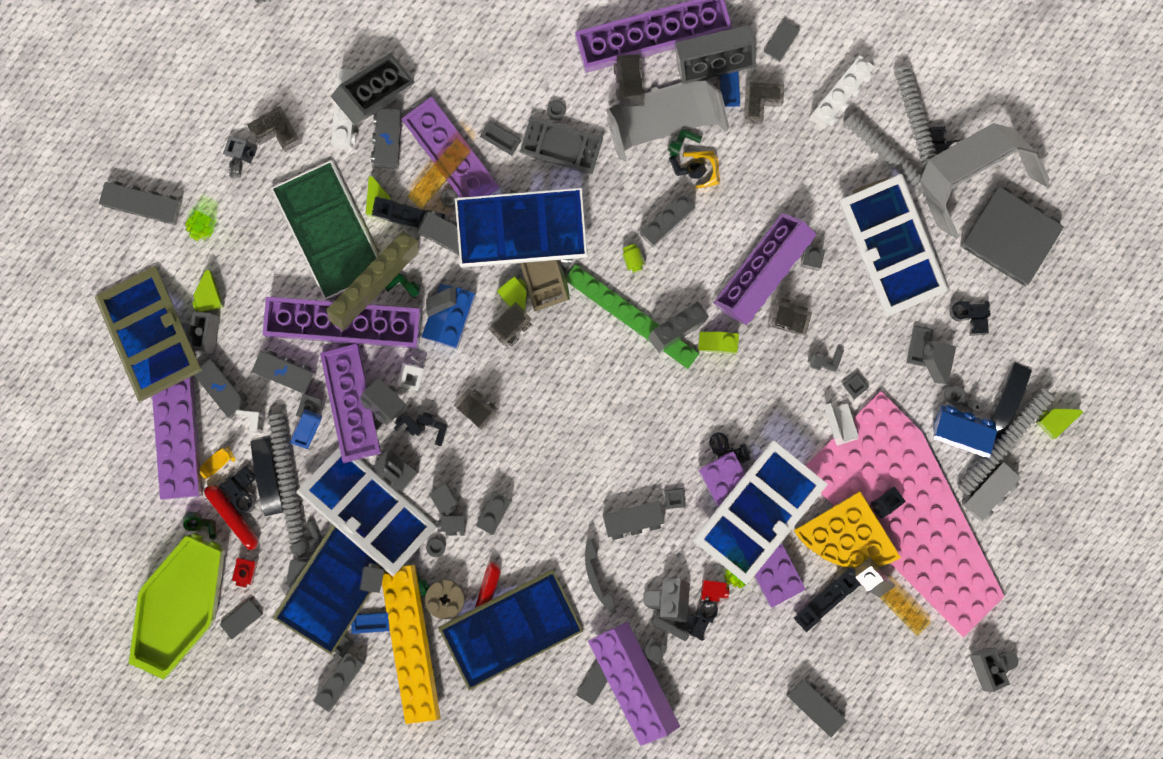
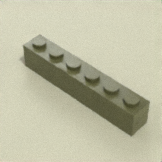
[327,231,419,331]

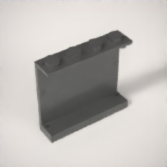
[960,187,1064,287]

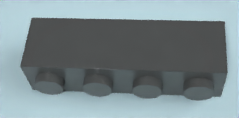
[99,180,182,225]

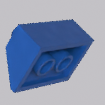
[421,284,476,350]
[933,405,997,458]

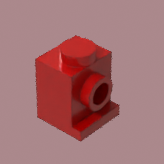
[232,558,258,588]
[700,580,730,602]

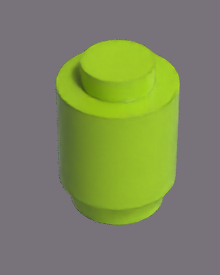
[622,244,646,273]

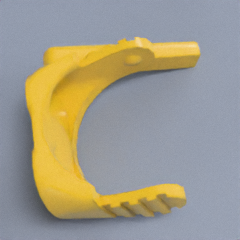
[683,151,720,189]
[199,447,236,479]

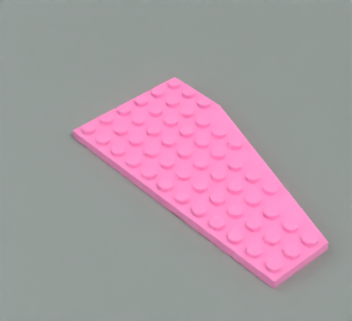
[800,391,1004,637]

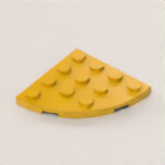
[794,491,901,568]

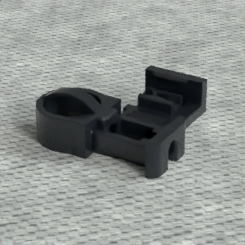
[928,126,961,155]
[949,300,991,336]
[709,432,751,463]
[219,467,256,512]
[674,600,718,641]

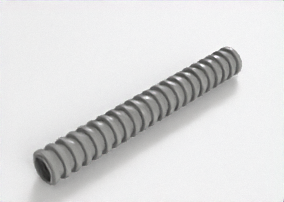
[894,65,937,170]
[843,112,949,200]
[957,389,1055,497]
[267,413,306,544]

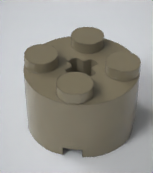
[425,580,465,619]

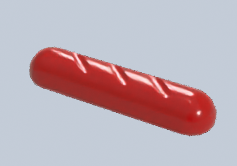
[204,485,259,550]
[468,562,501,639]

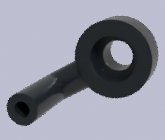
[669,155,706,179]
[416,412,448,447]

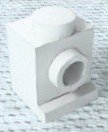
[397,362,424,393]

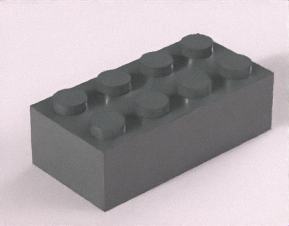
[675,25,756,84]
[330,53,415,126]

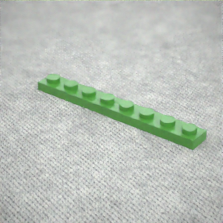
[566,264,699,369]

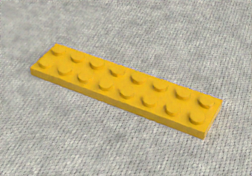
[382,565,441,724]

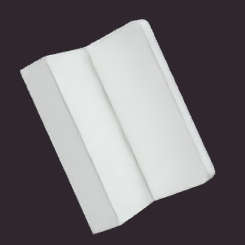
[824,403,859,446]
[236,410,265,434]

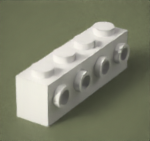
[810,56,874,129]
[331,69,358,149]

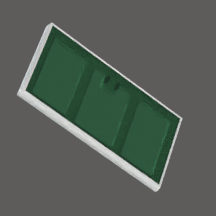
[271,160,379,301]

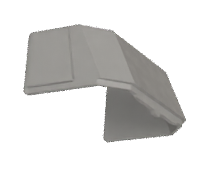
[606,80,730,162]
[920,123,1050,238]

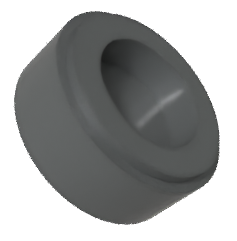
[547,100,566,120]
[426,538,446,557]

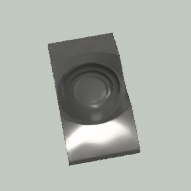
[520,116,604,174]

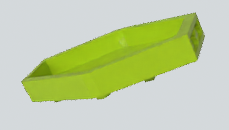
[128,533,225,680]

